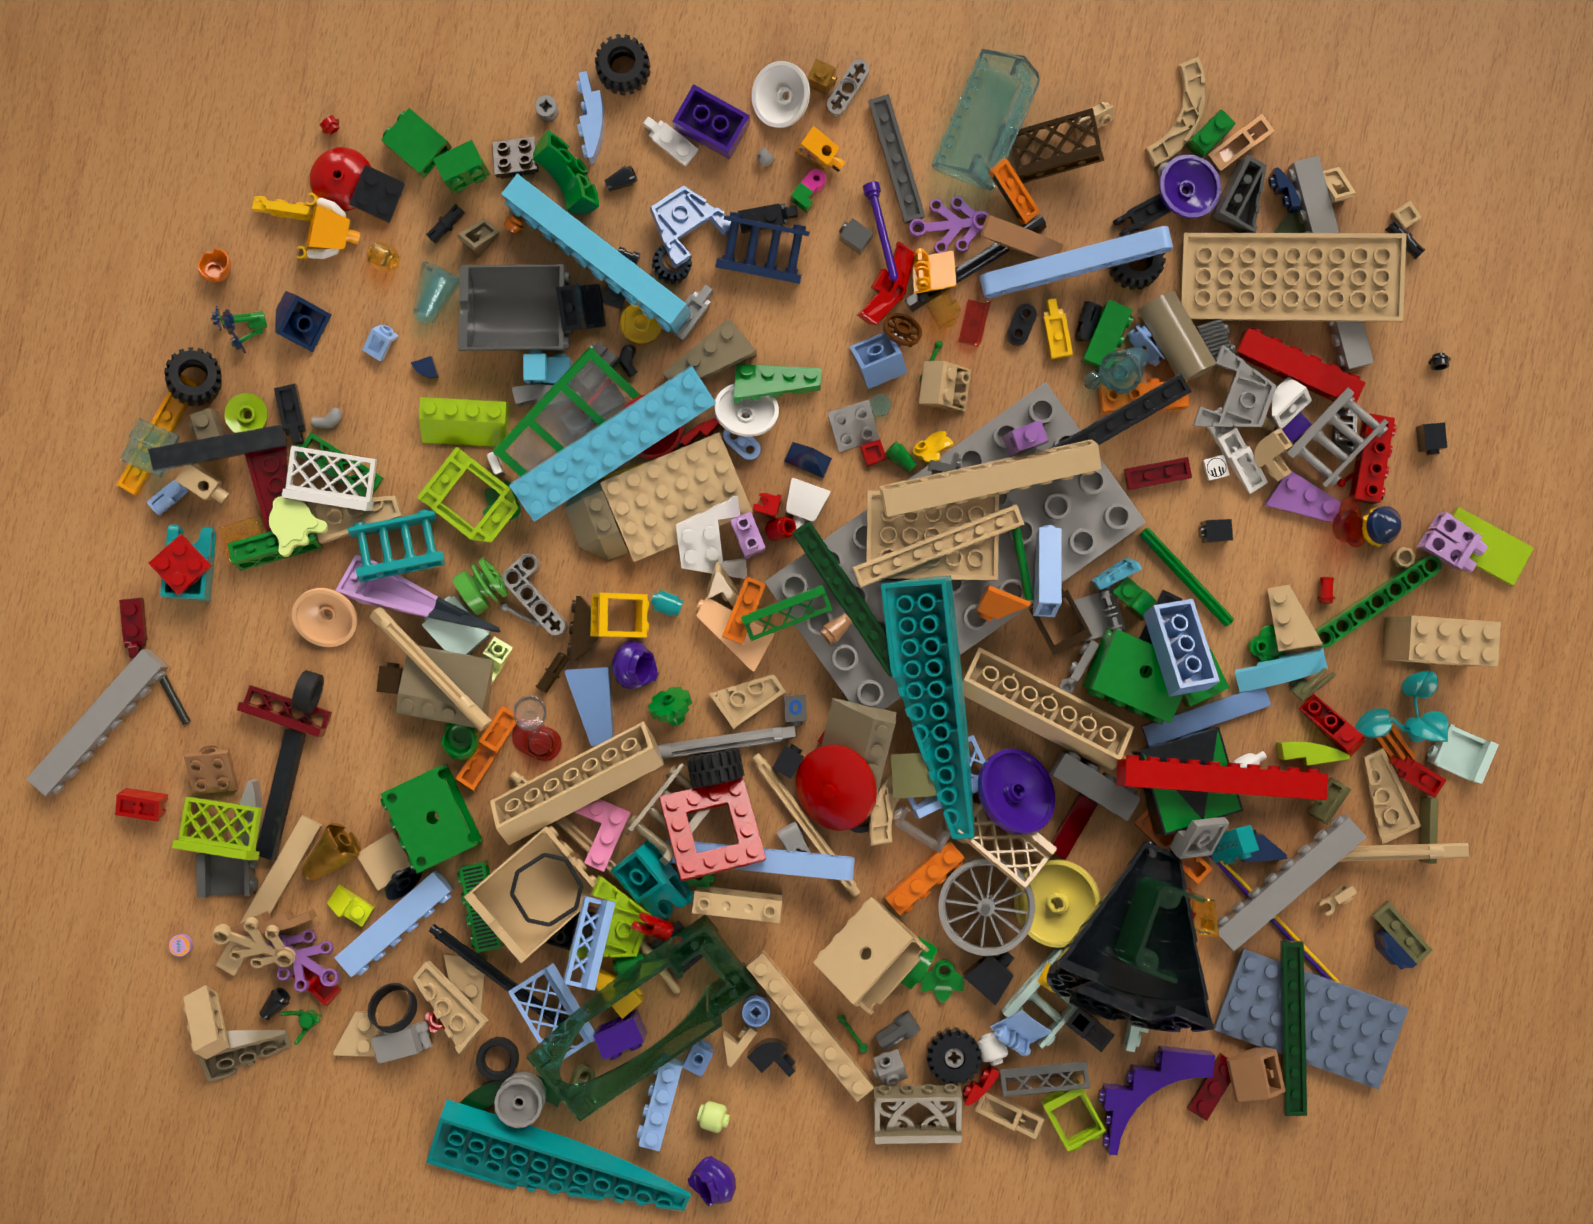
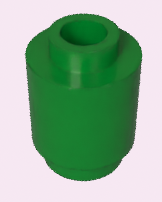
[613,953,645,977]

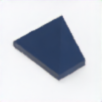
[784,442,832,478]

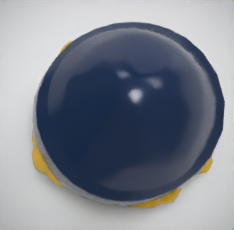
[1362,506,1401,547]

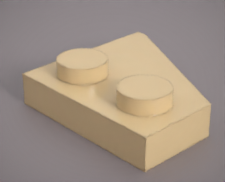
[333,1011,378,1057]

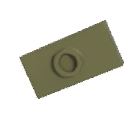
[1307,777,1351,825]

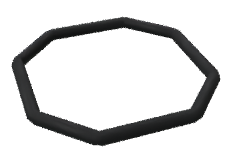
[510,853,583,927]

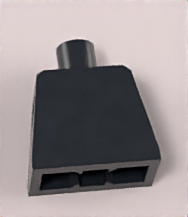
[962,951,1015,1005]

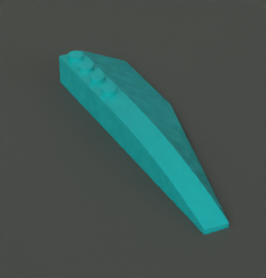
[881,575,975,839]
[426,1099,691,1211]

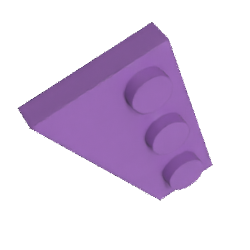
[1264,470,1343,522]

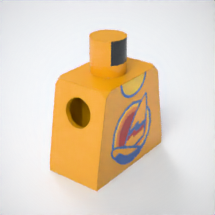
[796,126,846,172]

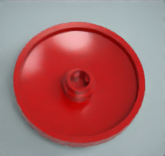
[796,744,877,831]

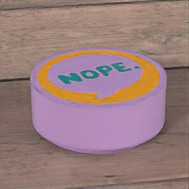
[169,934,193,957]

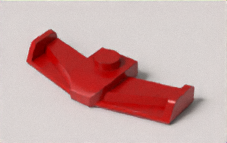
[857,241,915,326]

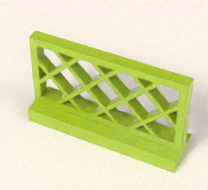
[172,797,262,860]

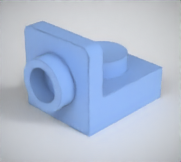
[362,325,399,361]

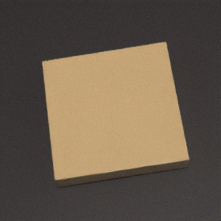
[358,831,410,890]

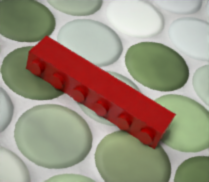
[1235,328,1366,409]

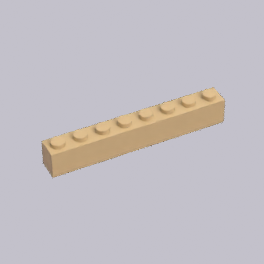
[746,949,874,1102]

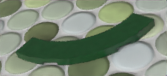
[460,1075,568,1111]

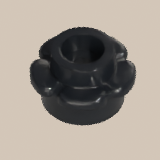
[1428,353,1451,371]

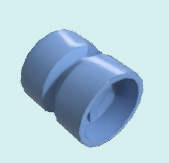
[742,993,771,1027]

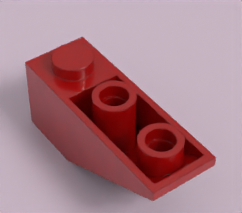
[1299,694,1365,757]

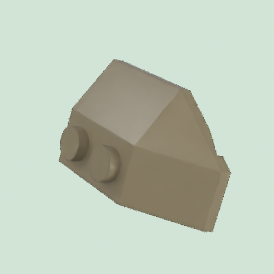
[565,479,629,560]

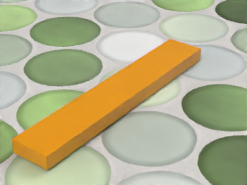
[116,375,200,496]

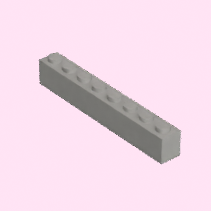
[26,649,169,796]
[1214,814,1367,951]

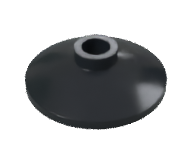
[384,867,422,900]

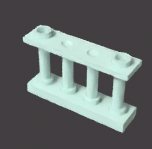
[1001,948,1078,1049]

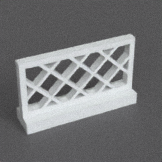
[282,446,377,511]

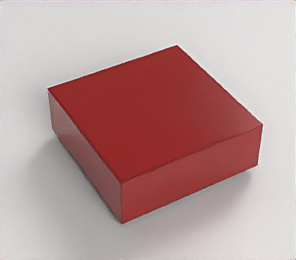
[860,440,887,467]

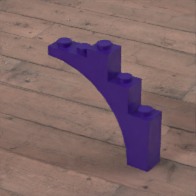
[1098,1046,1215,1155]

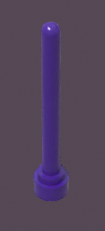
[862,181,898,281]

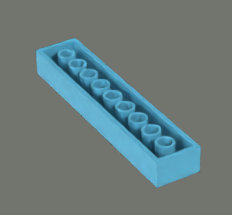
[501,174,691,334]
[509,365,716,522]

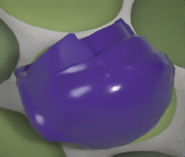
[611,641,659,689]
[688,1156,736,1206]

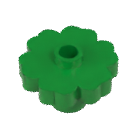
[648,687,692,726]

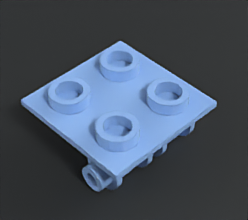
[990,1011,1052,1056]

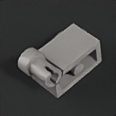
[371,1020,433,1064]

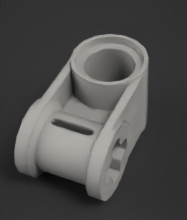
[777,821,810,853]

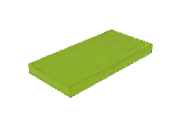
[1452,507,1534,586]

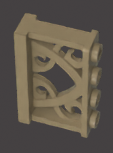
[874,1084,962,1144]

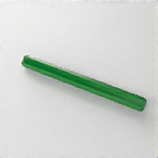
[1139,527,1234,627]

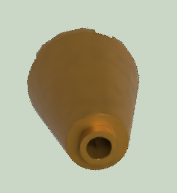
[301,823,361,880]

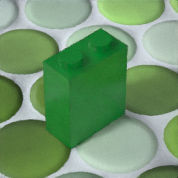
[381,108,452,179]

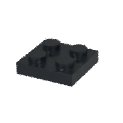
[349,165,406,223]

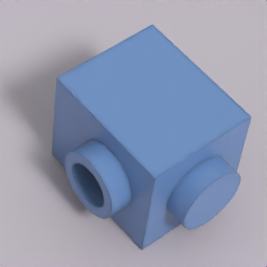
[682,1039,714,1077]

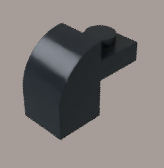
[1066,1008,1115,1052]
[747,1038,796,1077]

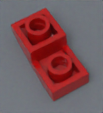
[962,1065,1000,1106]

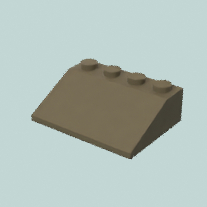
[396,646,494,728]
[821,698,897,794]

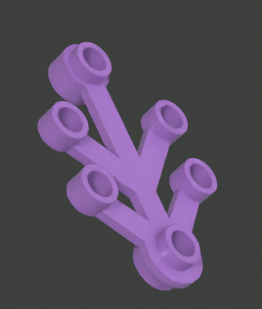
[909,196,989,253]
[268,930,340,992]

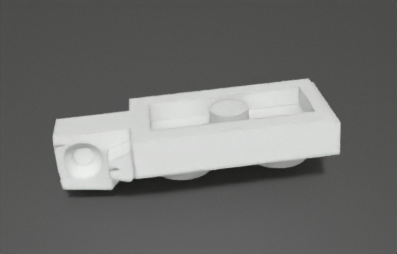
[643,116,699,167]

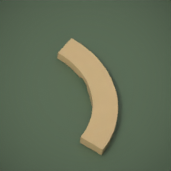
[1145,56,1205,169]
[869,752,921,846]

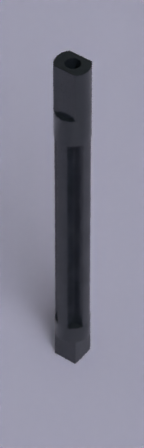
[905,215,1047,312]

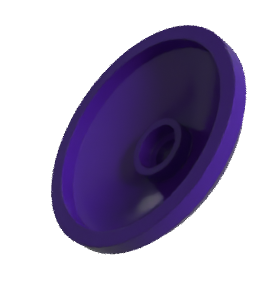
[1159,154,1221,218]

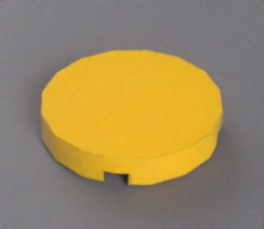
[620,304,662,345]

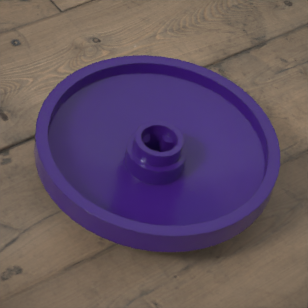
[978,749,1055,835]

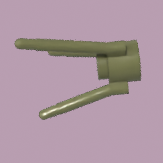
[1290,647,1336,701]

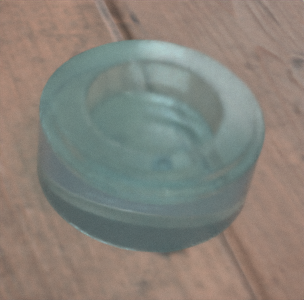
[870,394,891,417]

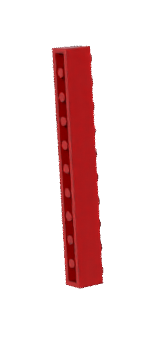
[1116,755,1328,800]

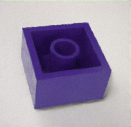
[593,1009,647,1060]

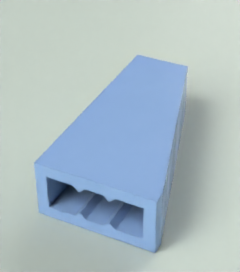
[1033,525,1062,617]

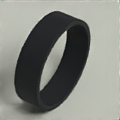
[368,983,417,1033]

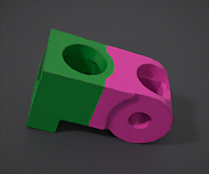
[790,169,826,213]

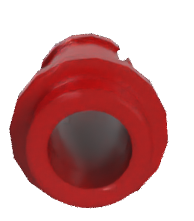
[1318,577,1335,604]

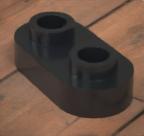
[1006,304,1037,346]

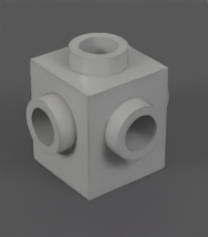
[872,1049,908,1085]

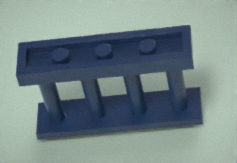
[715,212,810,284]

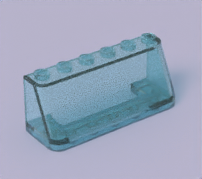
[932,49,1040,190]

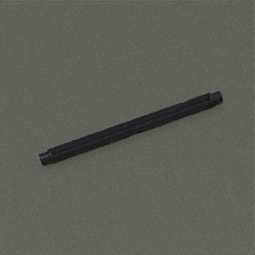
[428,924,573,1034]

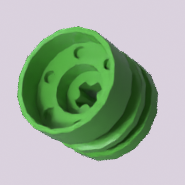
[452,558,509,615]

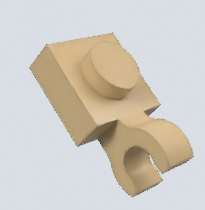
[1317,883,1357,916]

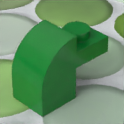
[1112,577,1158,621]
[900,937,938,989]

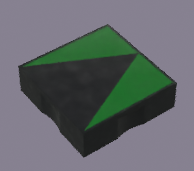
[1131,727,1243,836]

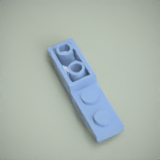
[576,71,605,164]

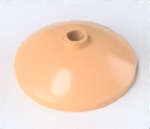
[292,588,358,647]

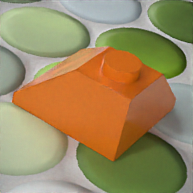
[975,585,1031,622]

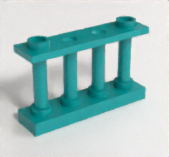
[348,510,446,582]

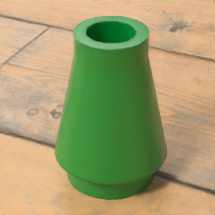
[885,441,917,472]

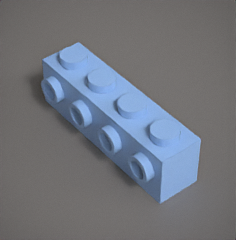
[636,1055,684,1152]

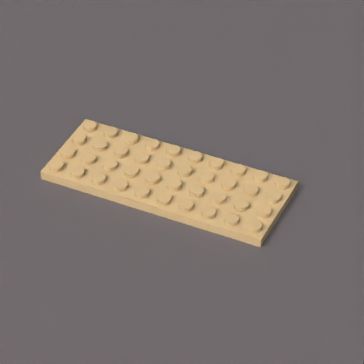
[1181,233,1407,322]

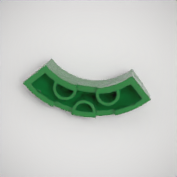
[532,130,599,214]

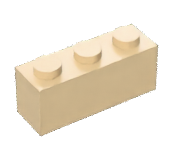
[183,985,229,1060]

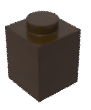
[376,662,403,694]

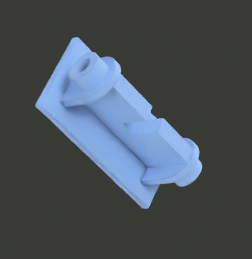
[1127,324,1165,367]

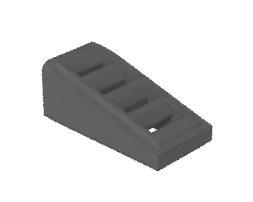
[1331,409,1357,454]

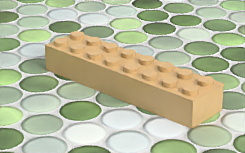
[962,647,1134,772]
[490,721,664,845]

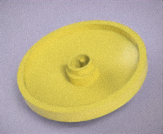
[1014,859,1101,948]

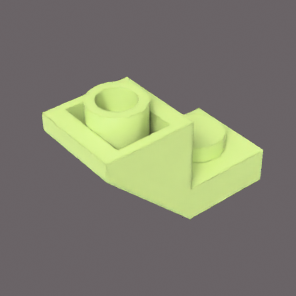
[482,636,513,685]

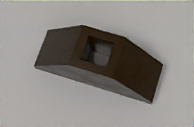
[567,596,601,661]

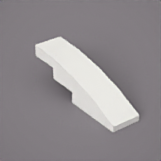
[1207,407,1268,494]

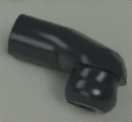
[619,344,637,377]

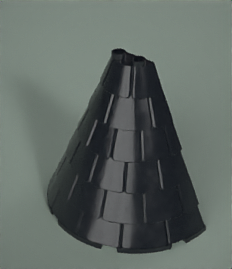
[1046,841,1214,1032]

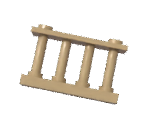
[692,886,783,923]

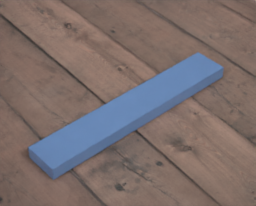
[1141,688,1271,746]

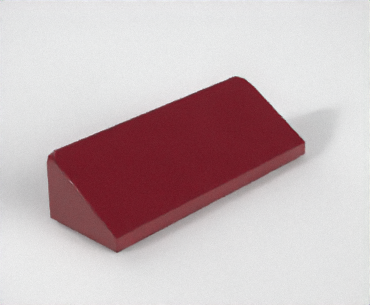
[1050,793,1098,860]

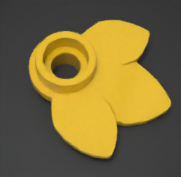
[913,431,954,463]

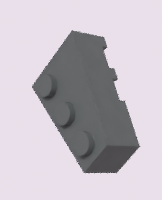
[1210,155,1267,233]

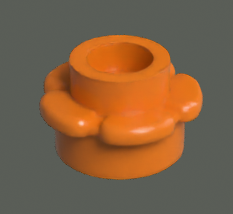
[503,215,524,234]

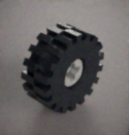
[926,1027,982,1086]

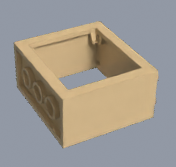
[1382,615,1501,667]

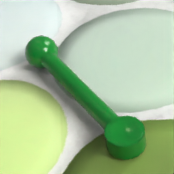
[920,341,943,382]
[837,1015,868,1053]

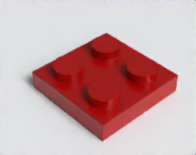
[148,534,213,595]

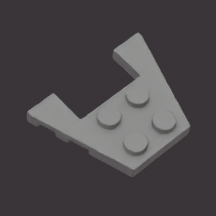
[1192,345,1277,428]

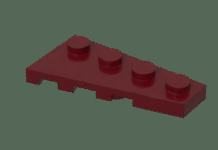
[245,438,288,532]

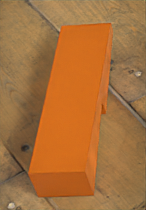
[455,705,521,792]
[1134,809,1213,885]

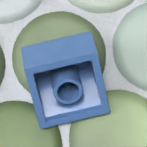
[849,332,908,389]

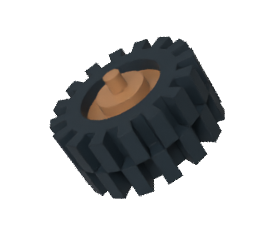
[652,245,692,284]

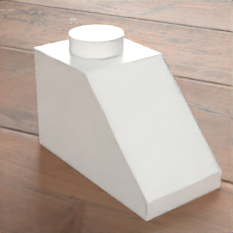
[1272,377,1312,429]

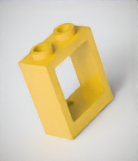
[590,593,649,637]

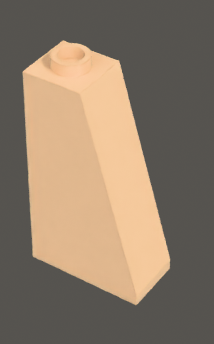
[695,597,775,672]

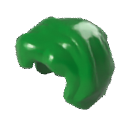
[441,723,479,760]

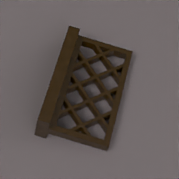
[1009,108,1105,184]

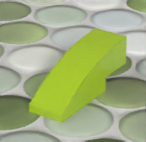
[1276,741,1350,765]

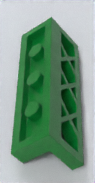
[297,432,384,497]
[228,531,323,571]
[741,585,832,641]

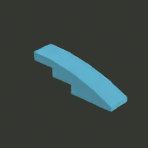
[1235,648,1328,692]

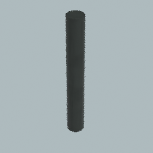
[159,675,191,725]

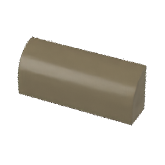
[1138,291,1217,381]

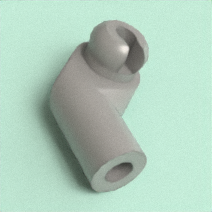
[311,408,342,429]

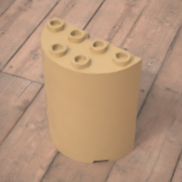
[464,826,597,963]

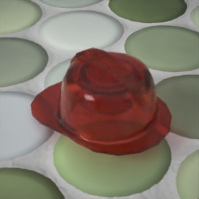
[1333,497,1366,548]
[512,719,562,761]

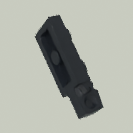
[738,203,798,233]
[274,383,306,445]

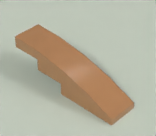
[981,215,1063,259]
[230,909,317,936]

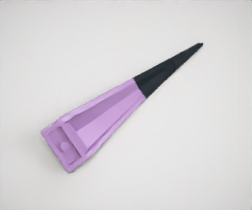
[335,555,501,633]

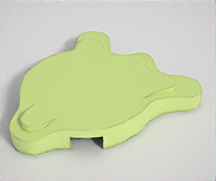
[269,496,328,557]

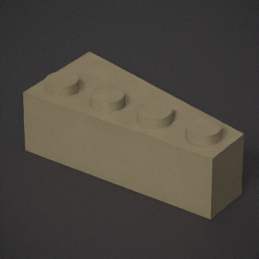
[663,318,757,381]

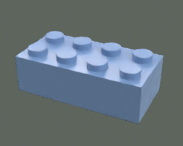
[1143,599,1220,697]

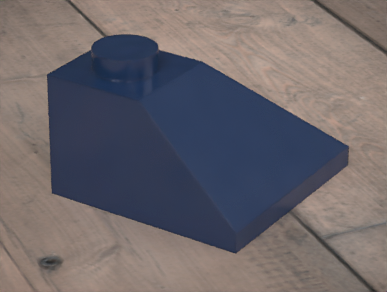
[275,291,332,353]

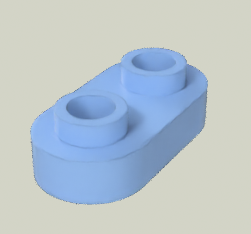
[723,429,761,461]

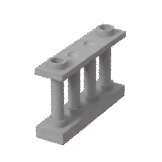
[1287,387,1388,487]

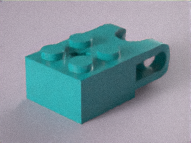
[160,524,216,602]
[610,840,693,921]

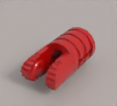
[631,912,673,941]

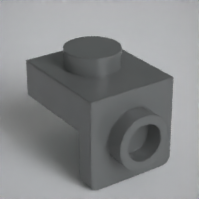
[927,452,962,475]

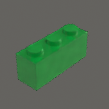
[1081,299,1133,372]

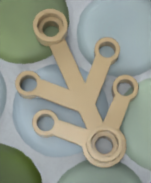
[211,917,296,968]

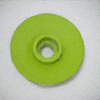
[224,393,268,433]

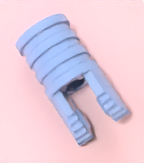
[147,480,189,516]

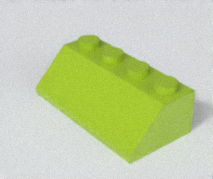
[419,397,511,447]

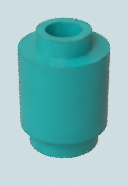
[650,590,684,617]

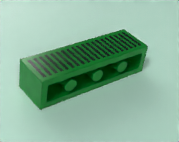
[457,860,505,953]

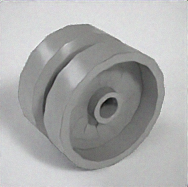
[494,1071,547,1128]

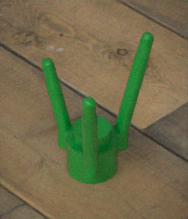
[281,1009,322,1045]

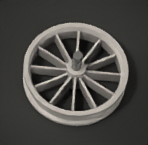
[938,858,1035,956]

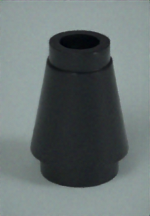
[604,165,638,192]
[259,987,290,1020]

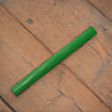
[1012,527,1034,601]

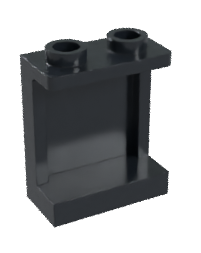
[556,284,606,331]

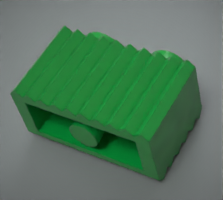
[1186,110,1236,158]

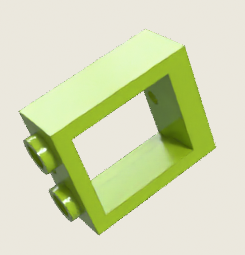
[1040,1080,1106,1152]

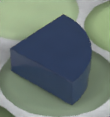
[411,356,439,378]

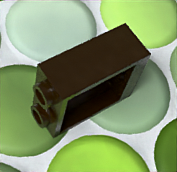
[1029,588,1092,655]

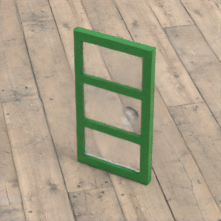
[492,347,641,476]

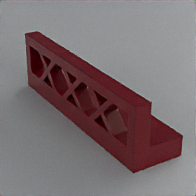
[237,685,332,737]

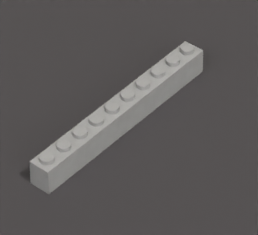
[1287,156,1374,372]

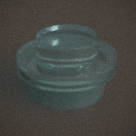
[1083,370,1104,389]

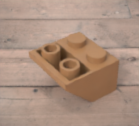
[1226,1046,1286,1102]

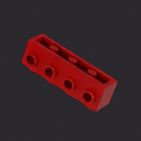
[1348,413,1396,504]

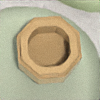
[1392,547,1416,568]

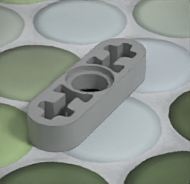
[827,59,869,117]

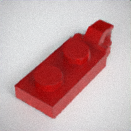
[1389,755,1446,798]

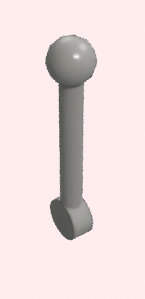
[500,603,541,627]

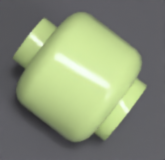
[697,1101,730,1133]

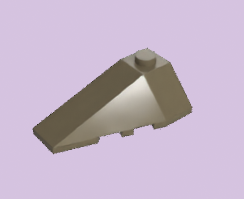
[198,1030,291,1082]

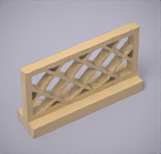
[957,803,1057,890]

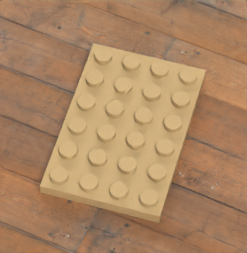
[600,432,753,562]
[866,491,999,581]

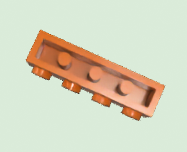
[1098,378,1189,414]
[884,839,965,915]

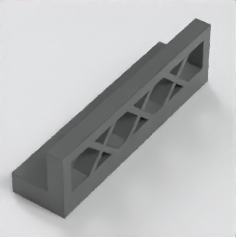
[999,1061,1090,1097]

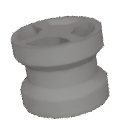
[535,95,559,121]

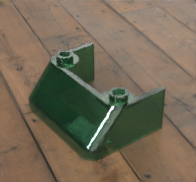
[1115,876,1205,984]

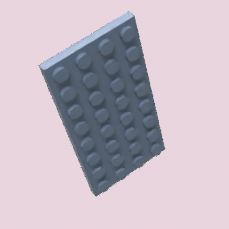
[1213,948,1408,1090]

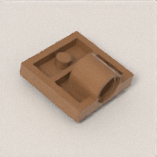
[184,745,238,794]

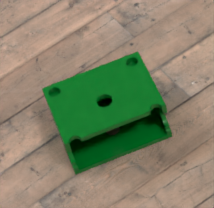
[1082,628,1183,725]
[380,764,483,873]

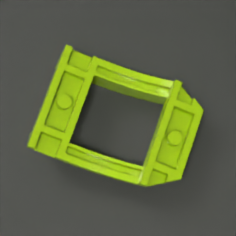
[417,447,518,542]

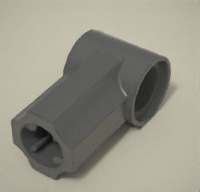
[875,1010,921,1051]

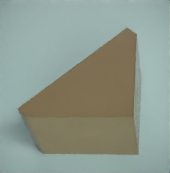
[457,218,500,257]

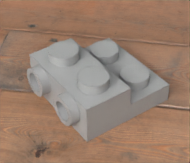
[1170,817,1229,859]

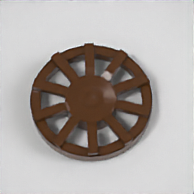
[883,313,922,347]

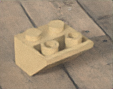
[919,361,971,412]

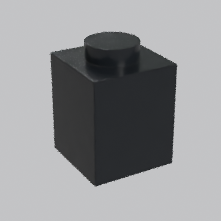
[1416,422,1447,455]
[1198,519,1233,543]
[772,744,804,779]

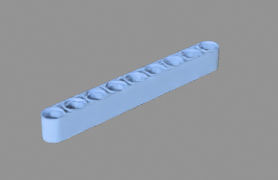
[979,226,1173,298]
[666,839,855,880]

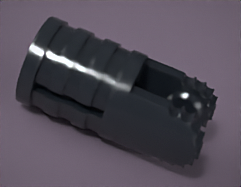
[1074,301,1102,342]

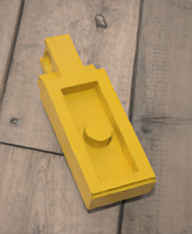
[252,196,313,222]
[1043,298,1073,360]

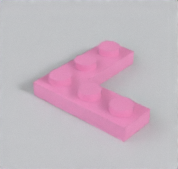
[574,799,631,873]

